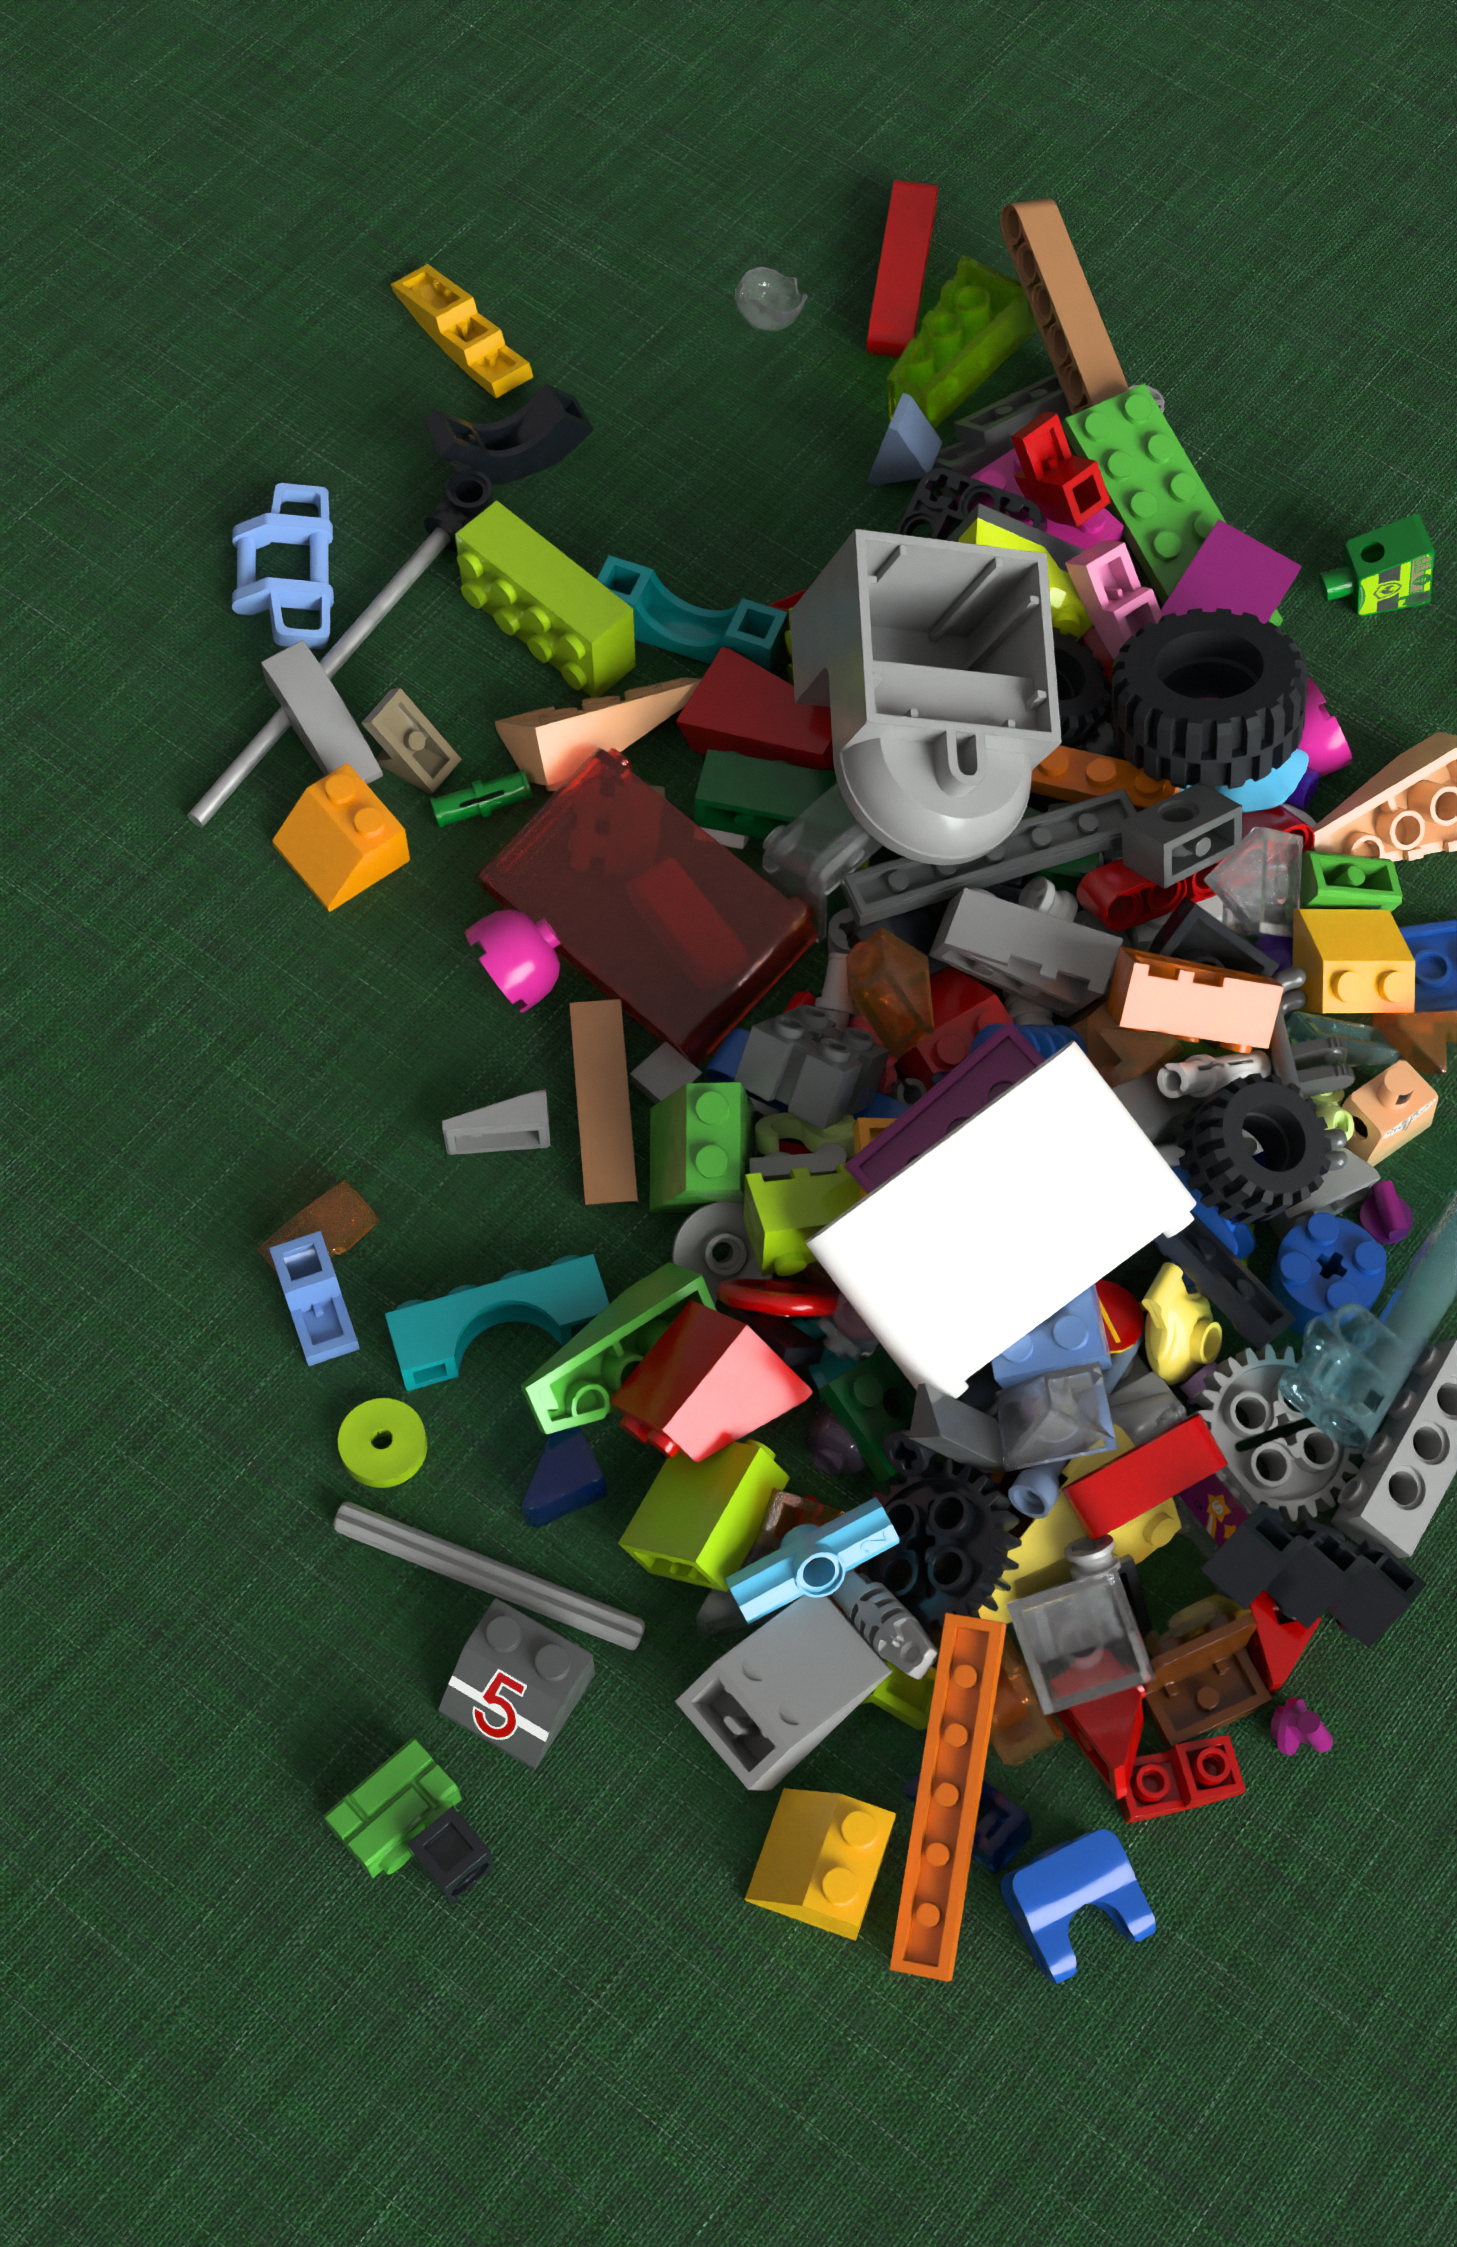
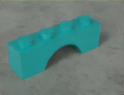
[597,555,788,674]
[385,1254,609,1392]

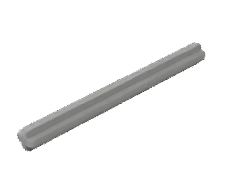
[333,1502,645,1650]

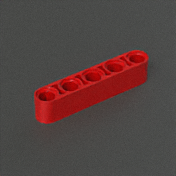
[866,179,938,360]
[1076,805,1315,932]

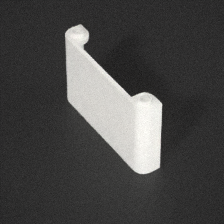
[805,1040,1197,1399]

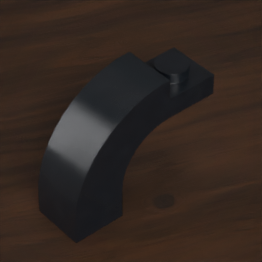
[424,384,594,485]

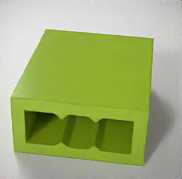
[618,1440,790,1592]

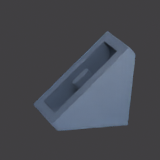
[866,393,942,486]

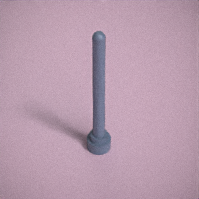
[1008,1320,1145,1519]

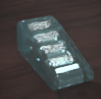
[1286,1011,1399,1069]

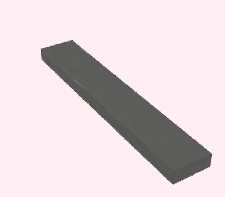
[840,789,1137,927]

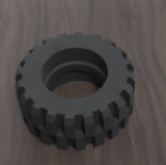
[1111,608,1308,790]

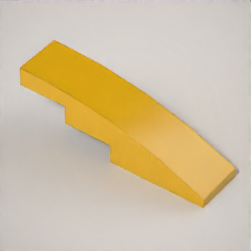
[391,264,533,399]

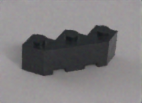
[1201,1505,1427,1648]

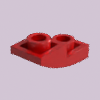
[1118,1735,1246,1824]

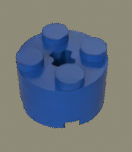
[1267,1212,1387,1339]

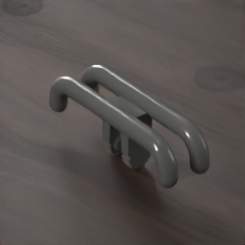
[1266,967,1355,1171]

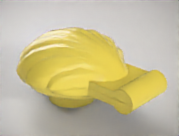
[1142,1262,1222,1386]

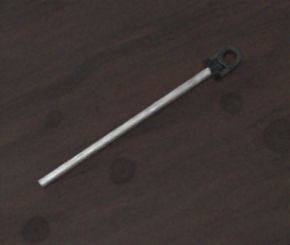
[187,470,494,828]

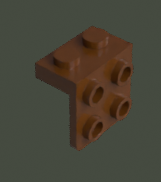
[1141,1613,1272,1751]

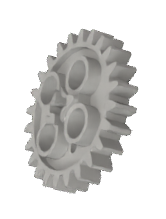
[1188,1344,1364,1524]

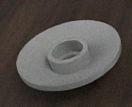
[672,1202,773,1305]

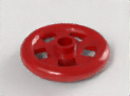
[716,1279,845,1317]

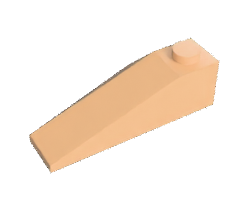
[495,677,702,791]
[1311,731,1457,861]

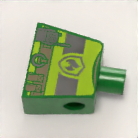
[1319,513,1435,616]

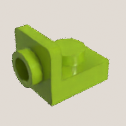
[860,1648,937,1730]

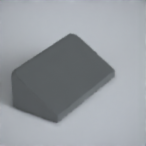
[909,1383,1011,1473]

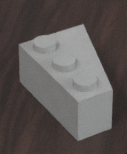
[928,888,1123,1018]

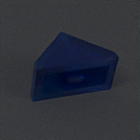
[522,1425,608,1528]

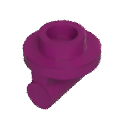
[1359,1181,1413,1244]
[1271,1697,1333,1756]

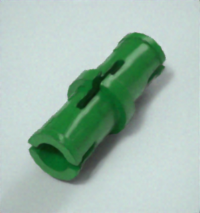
[430,769,533,829]

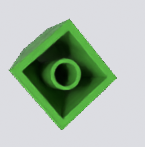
[649,1082,755,1213]

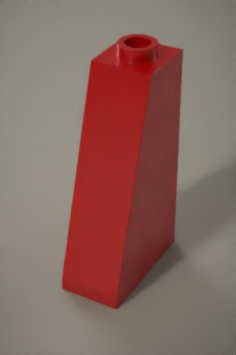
[676,647,834,770]

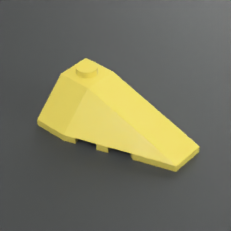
[978,1423,1182,1624]

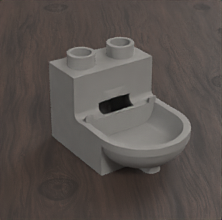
[790,529,1062,865]

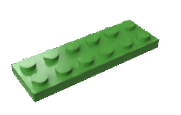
[1062,383,1283,627]

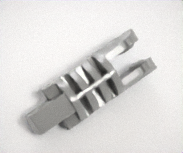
[830,1569,939,1680]

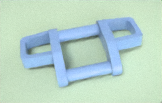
[232,483,334,649]

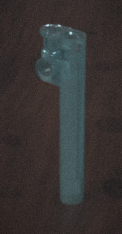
[1278,1187,1457,1449]

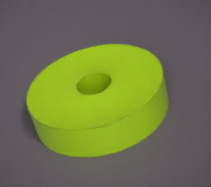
[338,1398,427,1488]

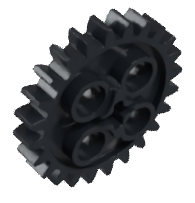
[856,1458,1022,1643]

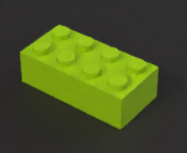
[455,501,636,698]

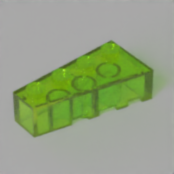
[887,254,1036,429]

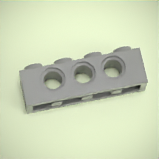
[1331,1338,1457,1558]

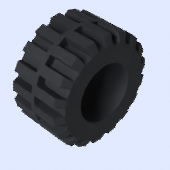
[1052,627,1111,748]
[1178,1073,1332,1224]

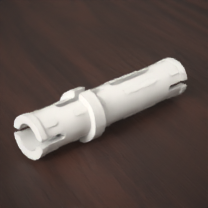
[1157,1050,1272,1098]

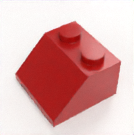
[869,966,1015,1092]

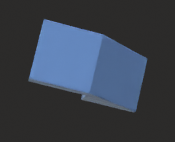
[269,1231,360,1366]

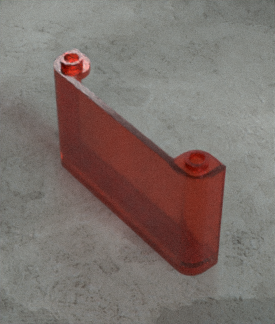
[474,748,818,1067]

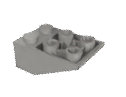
[675,1594,893,1791]

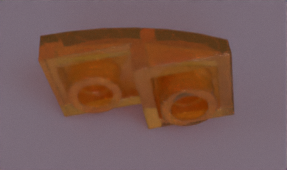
[257,1180,380,1273]

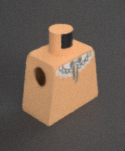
[1342,1059,1438,1167]

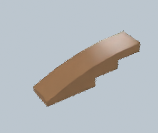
[570,999,638,1206]

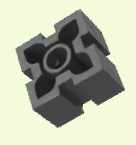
[734,1005,891,1130]

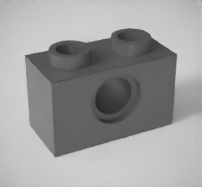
[1122,782,1242,889]

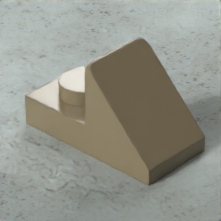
[361,688,462,794]

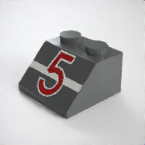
[438,1598,595,1770]

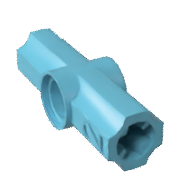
[725,1497,900,1625]

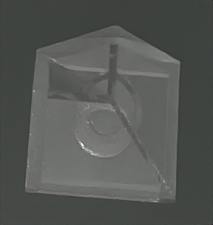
[1204,827,1303,938]
[995,1361,1118,1472]

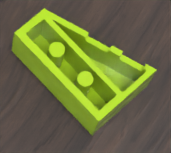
[743,1162,861,1277]

